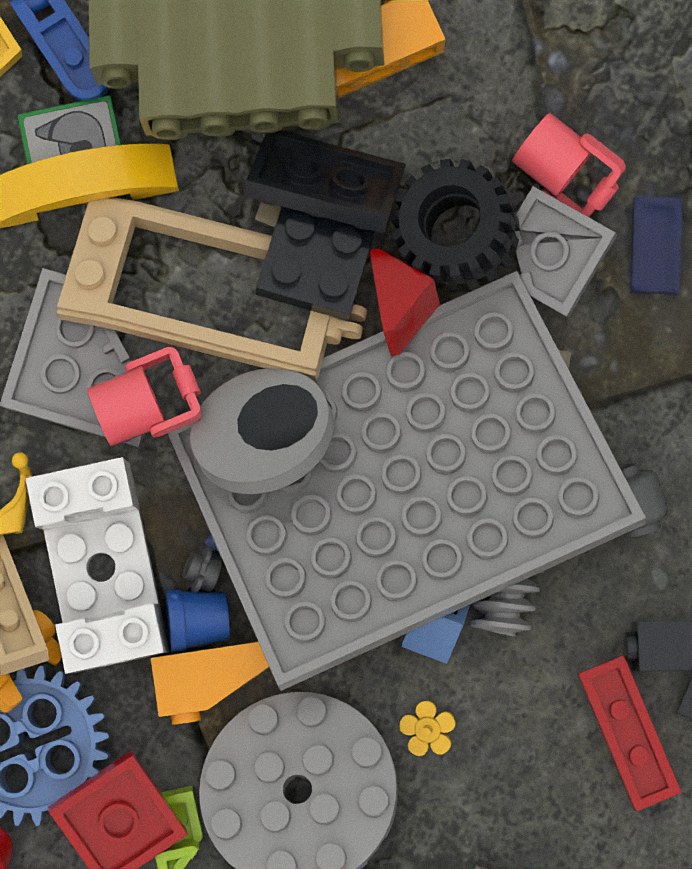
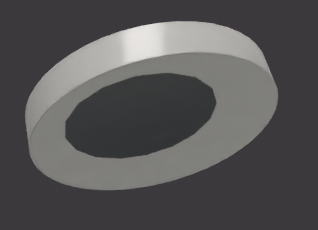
[190,368,333,494]

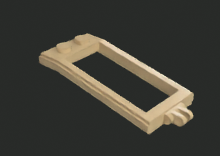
[56,197,367,382]

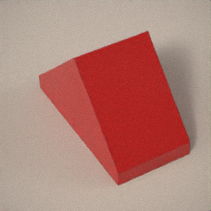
[369,248,440,356]

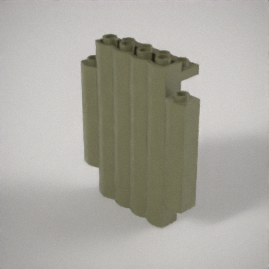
[89,0,384,140]

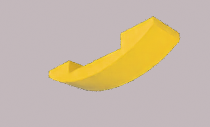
[0,144,179,229]

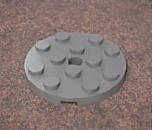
[199,692,398,869]

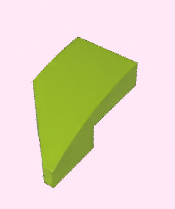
[155,785,203,869]

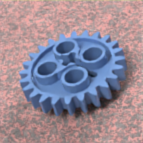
[0,666,111,826]

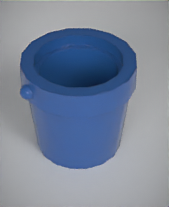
[165,589,230,654]

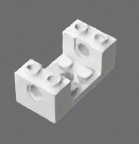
[25,457,170,674]

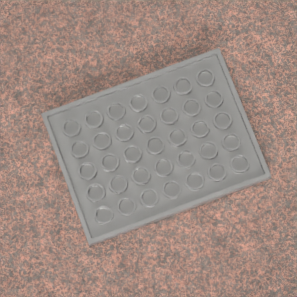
[168,271,646,691]

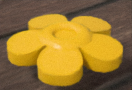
[399,700,456,756]

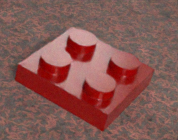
[48,750,188,869]

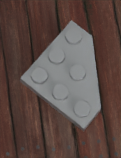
[0,268,144,448]

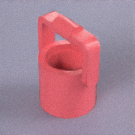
[512,113,626,217]
[87,347,202,447]

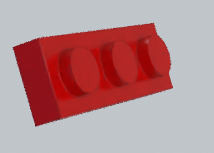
[577,655,682,812]

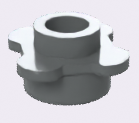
[182,545,222,593]

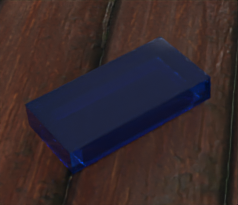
[630,196,683,295]

